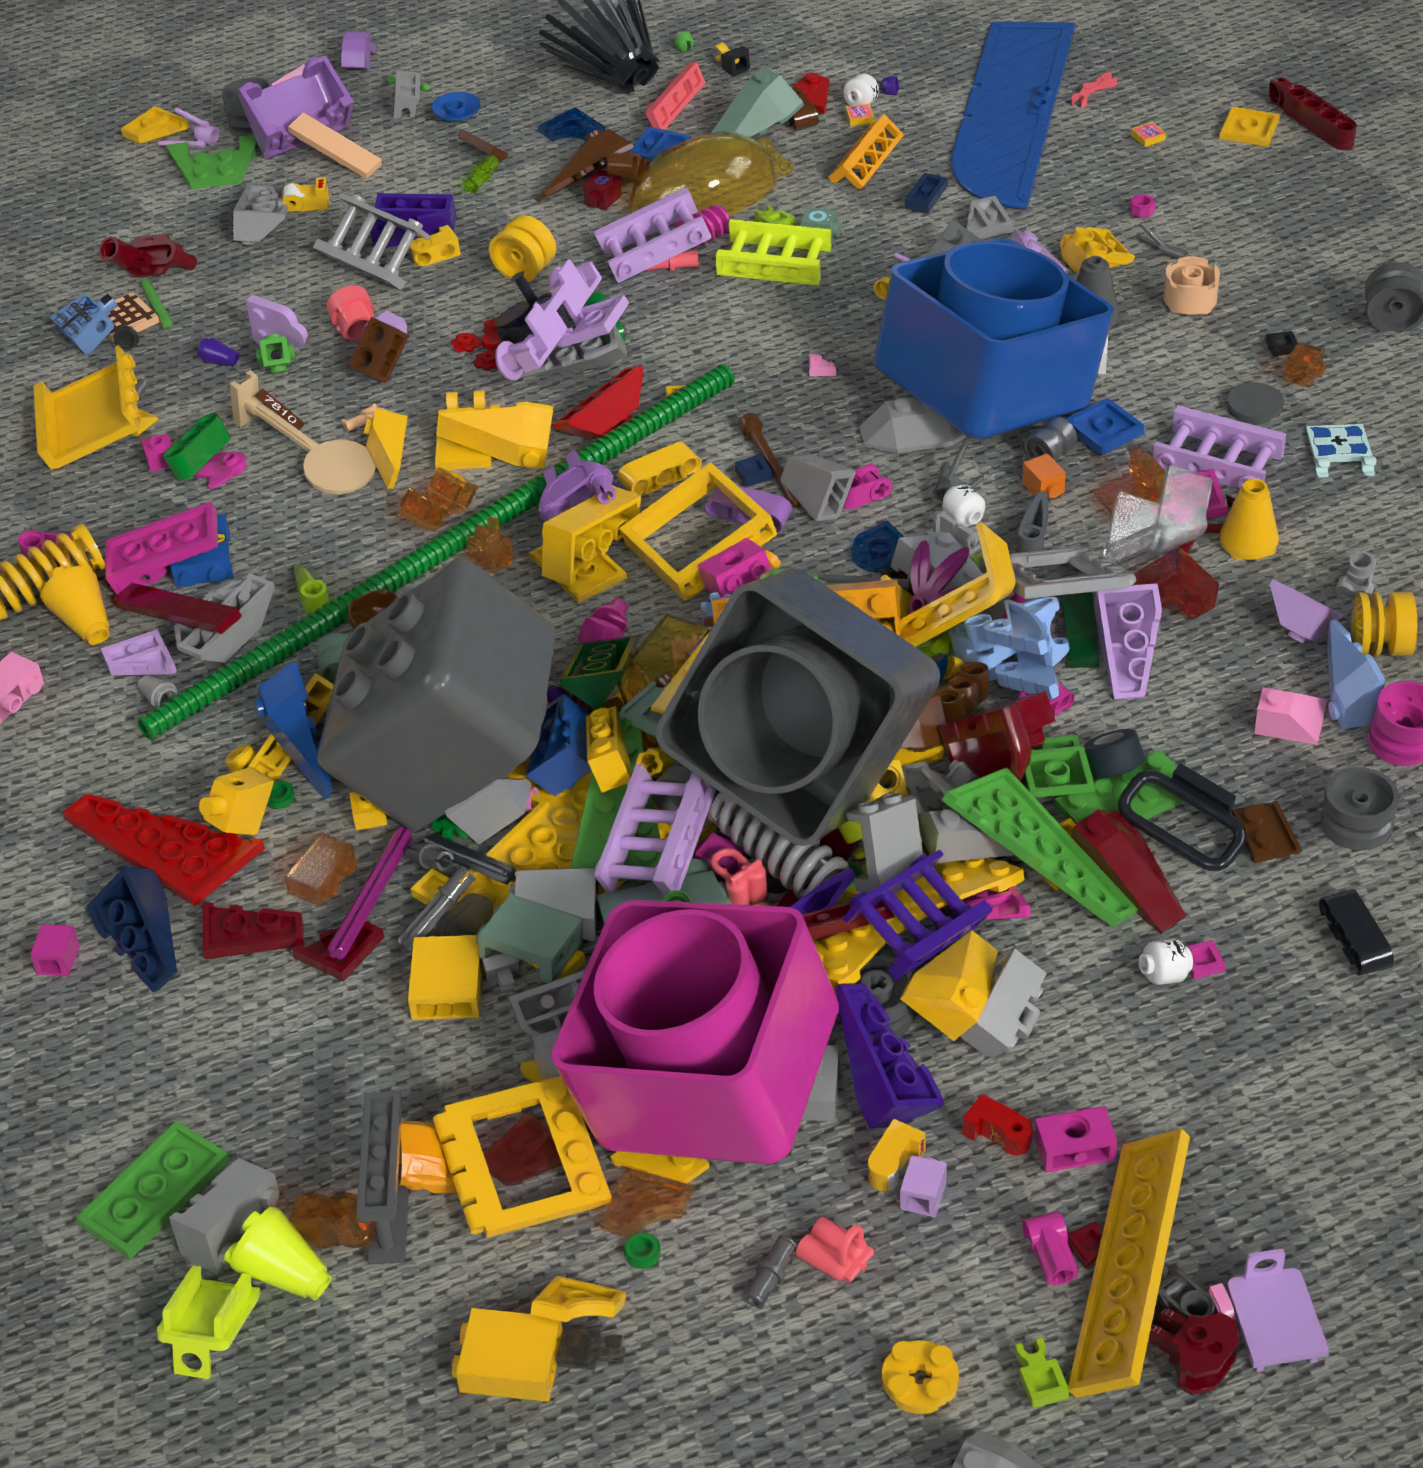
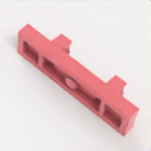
[645,62,705,130]

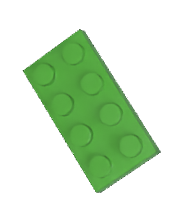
[1054,749,1184,824]
[76,1121,230,1260]

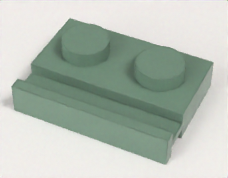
[619,681,666,736]

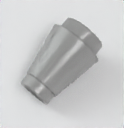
[138,675,178,708]

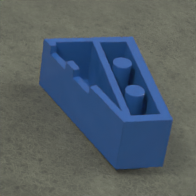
[526,694,592,796]

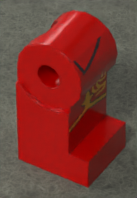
[962,1093,1033,1155]

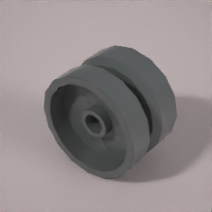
[1364,262,1423,331]
[1321,767,1399,851]
[840,956,914,1038]

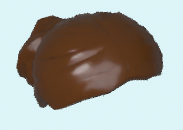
[347,590,398,629]

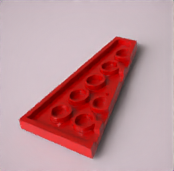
[63,793,265,907]

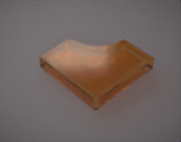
[600,1167,694,1238]

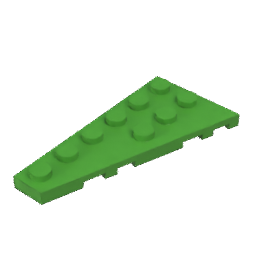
[571,712,662,885]
[942,768,1138,927]

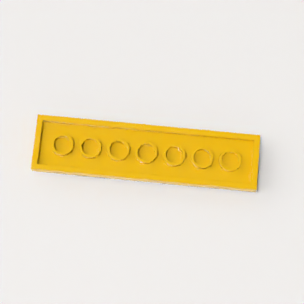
[1068,1128,1190,1398]

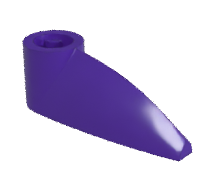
[791,868,857,915]

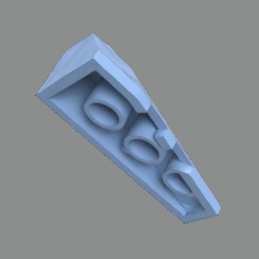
[1327,619,1385,730]

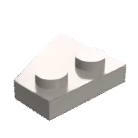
[967,196,1014,239]

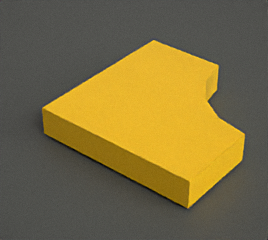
[531,1276,626,1322]

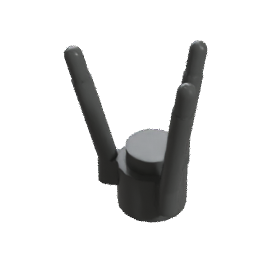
[933,436,984,502]

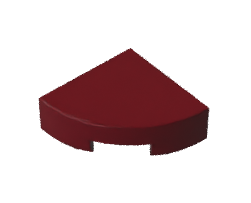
[1067,1221,1102,1269]

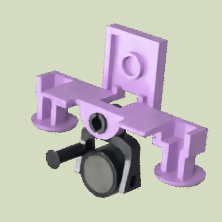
[495,259,629,380]

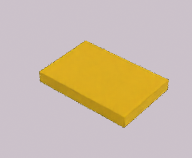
[529,545,627,603]

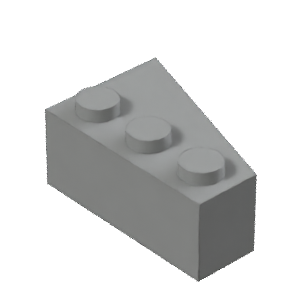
[169,1158,280,1274]

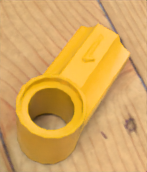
[636,746,675,778]

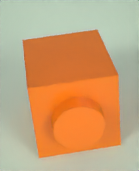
[1022,453,1066,499]

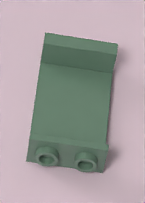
[596,870,731,927]

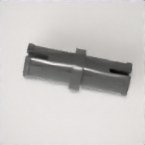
[742,1235,797,1309]

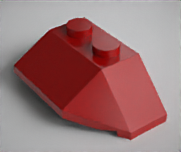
[552,364,643,438]

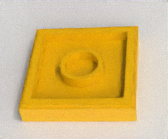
[1219,107,1280,147]

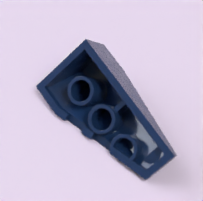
[87,866,177,992]

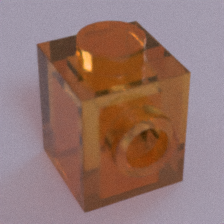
[1283,342,1326,388]

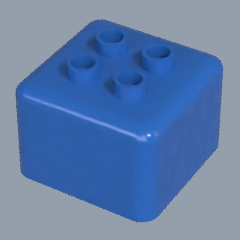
[874,238,1114,439]

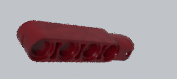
[1269,77,1357,150]

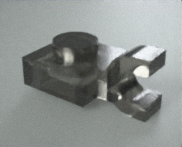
[556,1327,626,1371]

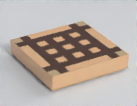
[107,292,159,343]

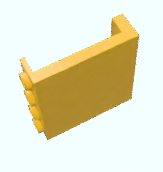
[33,345,141,469]

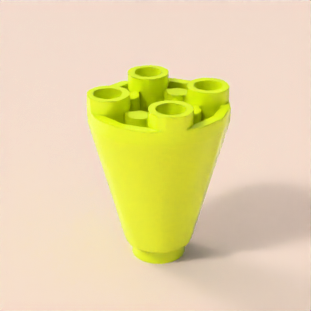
[224,1206,332,1301]

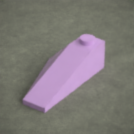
[1093,583,1162,700]

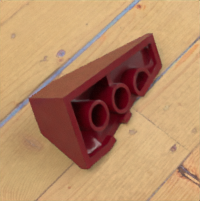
[1071,810,1186,934]

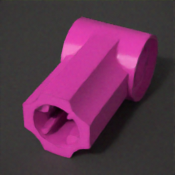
[1022,1211,1078,1286]

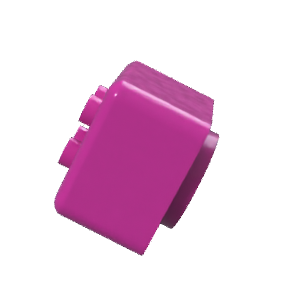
[552,900,839,1164]

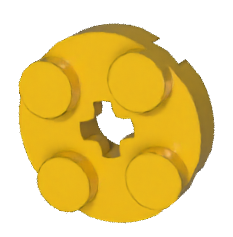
[882,1340,959,1414]

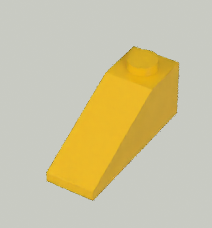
[363,408,408,489]

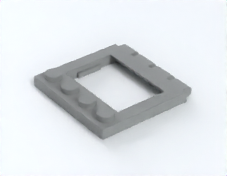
[980,546,1136,601]

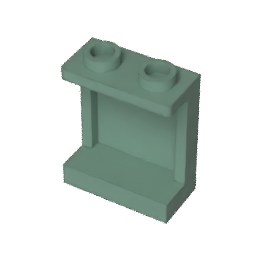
[476,894,583,983]

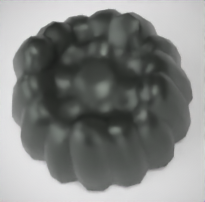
[113,325,139,349]

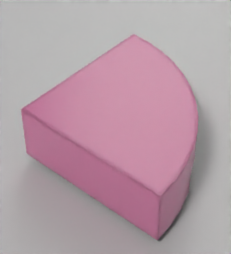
[809,354,836,376]

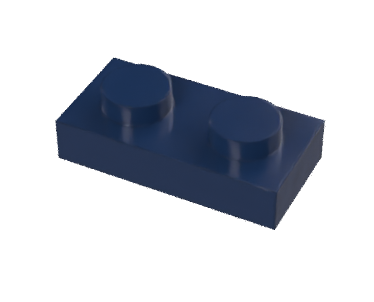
[905,173,948,214]

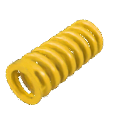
[0,523,106,620]

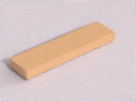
[288,112,382,178]

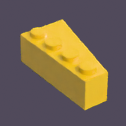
[542,486,641,586]

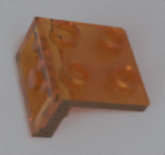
[1094,444,1171,522]

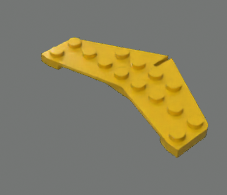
[813,858,1024,993]

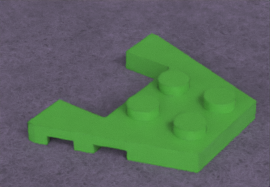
[166,134,258,189]

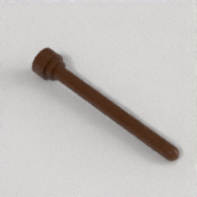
[738,413,801,508]

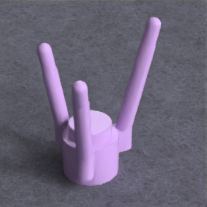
[158,108,219,148]

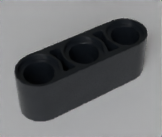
[1319,889,1394,976]

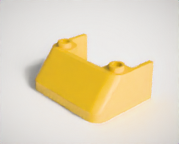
[880,522,1016,647]

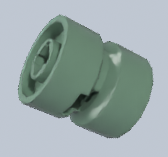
[317,633,348,684]

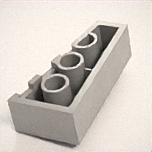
[891,532,1005,625]

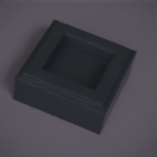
[1265,331,1300,357]

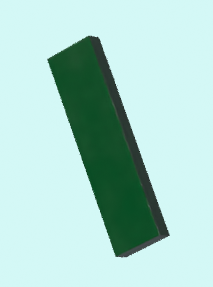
[1061,592,1100,668]

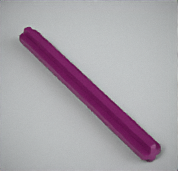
[328,826,413,960]

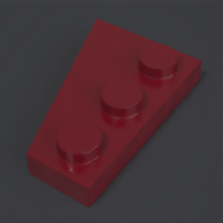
[202,901,305,959]

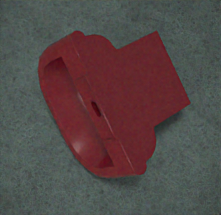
[938,691,1056,781]

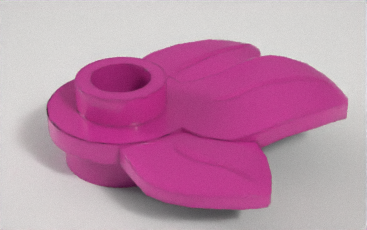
[193,451,247,490]

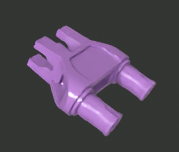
[539,450,616,522]

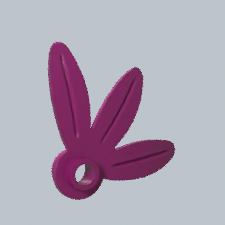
[908,540,970,614]

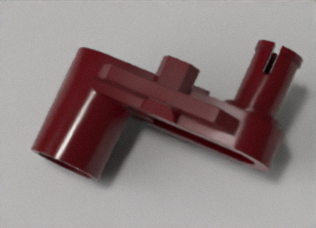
[99,233,197,278]

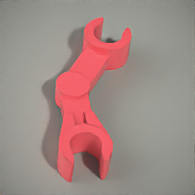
[1071,72,1117,108]

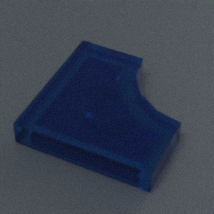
[537,107,606,141]

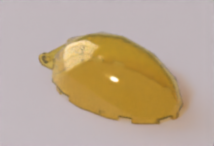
[628,131,793,227]

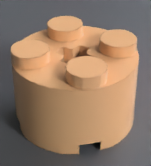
[1163,256,1220,315]

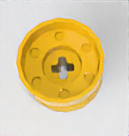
[1351,592,1417,656]

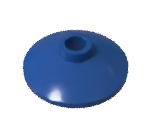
[432,92,480,121]

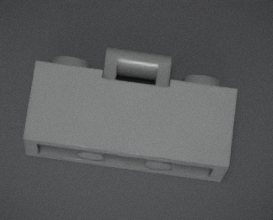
[960,949,1047,1058]

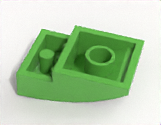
[1020,735,1095,798]

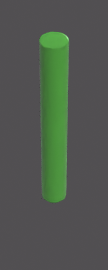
[141,279,173,328]

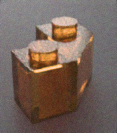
[397,467,479,531]

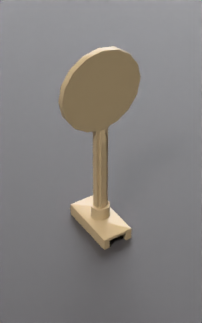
[230,370,376,495]

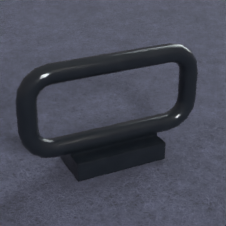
[1118,763,1247,871]

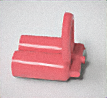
[711,848,767,905]
[795,1216,875,1283]

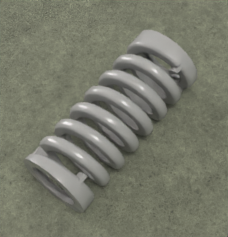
[708,792,849,899]

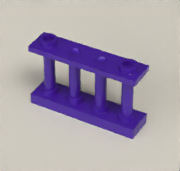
[843,850,993,981]

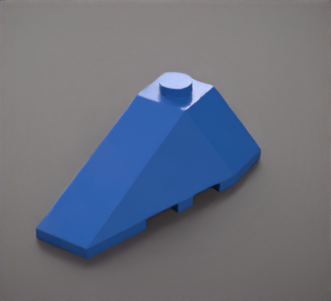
[254,662,332,799]

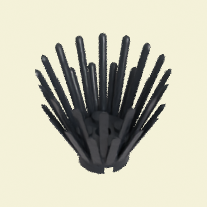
[539,0,659,94]

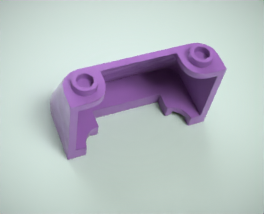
[238,55,354,159]

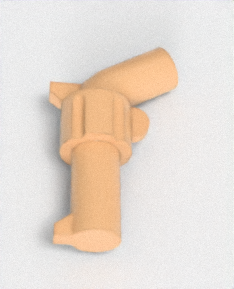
[341,403,394,432]

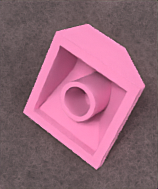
[1254,687,1328,745]

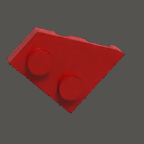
[793,72,830,114]

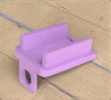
[1227,1249,1329,1372]

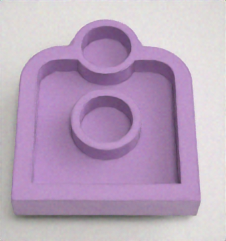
[246,295,308,351]

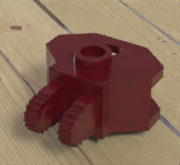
[1148,1308,1239,1395]

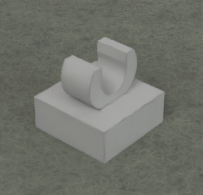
[483,953,519,992]

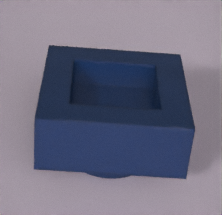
[735,454,772,487]

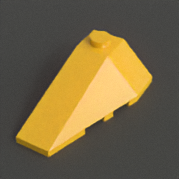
[900,930,998,1041]

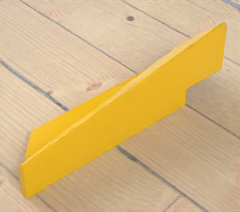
[247,673,334,780]

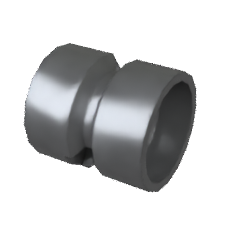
[1024,416,1077,461]

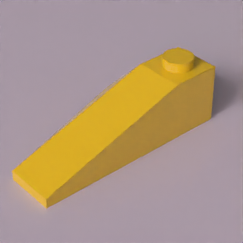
[436,402,554,469]

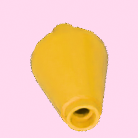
[1219,478,1279,560]
[40,565,110,645]

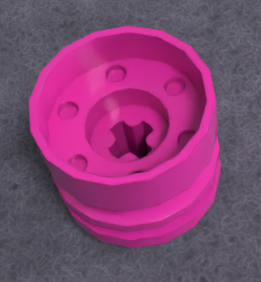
[1367,681,1423,766]

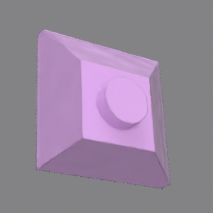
[1270,579,1343,643]

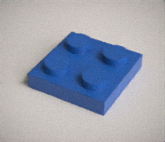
[1066,397,1145,456]

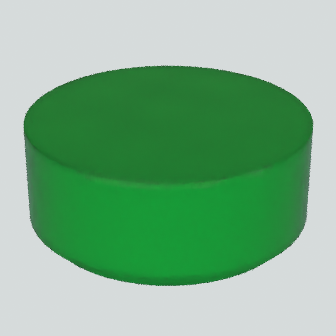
[267,780,295,809]
[624,1232,661,1269]

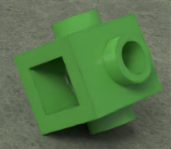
[256,334,296,374]

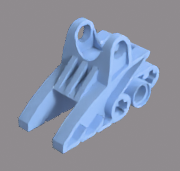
[949,597,1070,699]

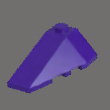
[836,984,945,1128]

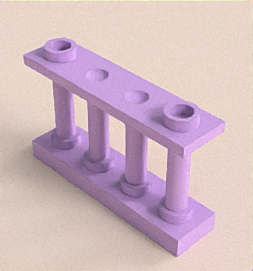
[594,187,712,283]
[1152,405,1286,489]
[594,764,716,896]

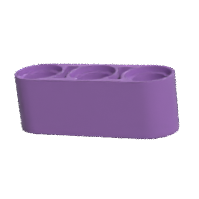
[705,485,793,533]

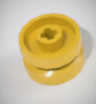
[489,215,557,282]

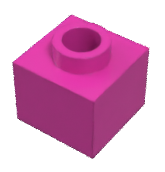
[141,433,172,472]

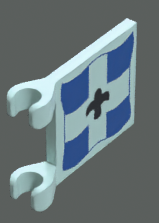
[1306,424,1376,478]

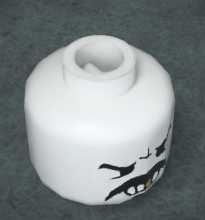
[843,74,879,106]
[942,484,986,527]
[1139,939,1193,985]

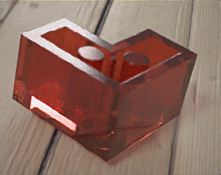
[1132,546,1219,619]

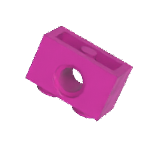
[698,537,771,598]
[1034,1106,1117,1173]

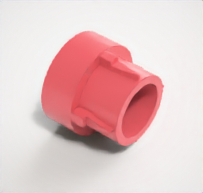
[326,286,374,341]

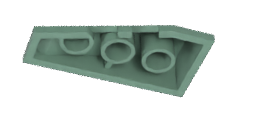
[702,67,804,157]

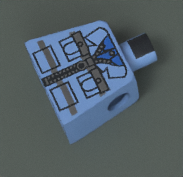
[50,293,118,355]

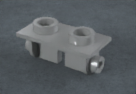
[926,511,982,557]

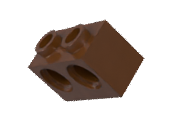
[348,317,409,383]

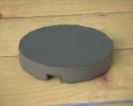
[1227,382,1284,424]

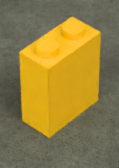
[408,935,483,1020]
[452,1308,563,1402]

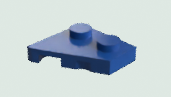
[630,127,692,166]

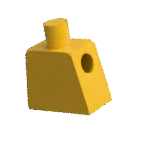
[199,767,274,835]

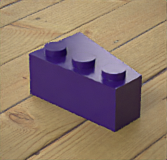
[370,193,457,248]

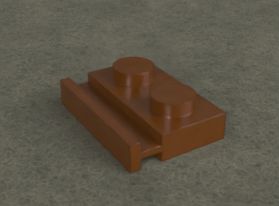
[1232,801,1301,863]

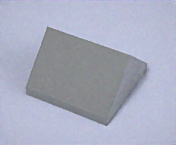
[445,779,531,845]

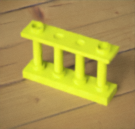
[716,219,832,285]

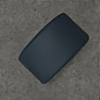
[1083,728,1145,778]

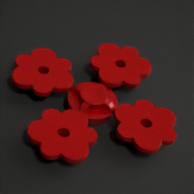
[451,318,526,371]

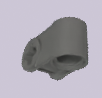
[1155,1267,1215,1319]

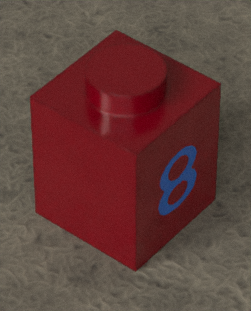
[583,169,622,211]

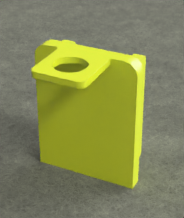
[157,1265,261,1379]

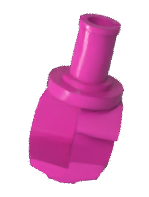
[578,598,628,643]

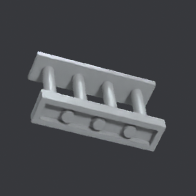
[313,193,430,290]

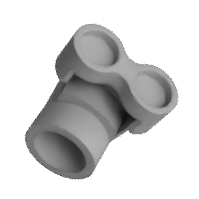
[1335,551,1376,600]

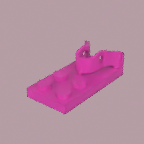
[105,501,218,594]

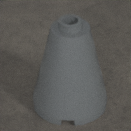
[1076,256,1119,329]

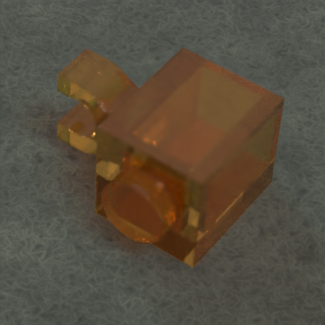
[467,516,514,574]

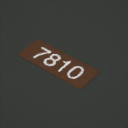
[255,388,304,430]

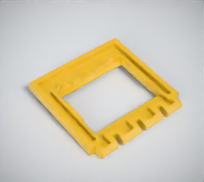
[433,1076,612,1238]

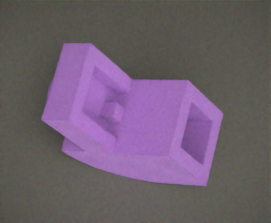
[341,31,377,70]

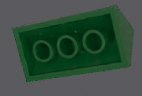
[560,635,639,710]

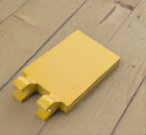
[435,390,492,470]

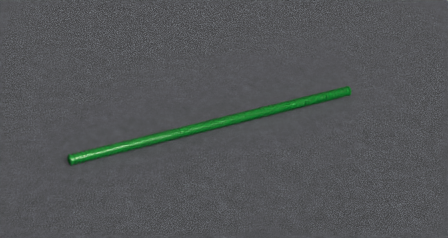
[138,364,735,741]

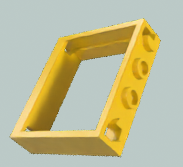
[619,462,777,601]

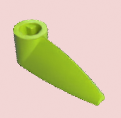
[294,563,330,615]

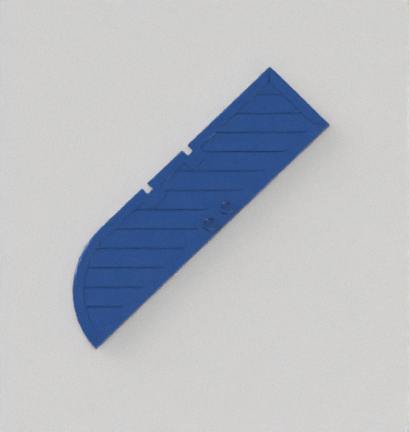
[950,22,1075,209]

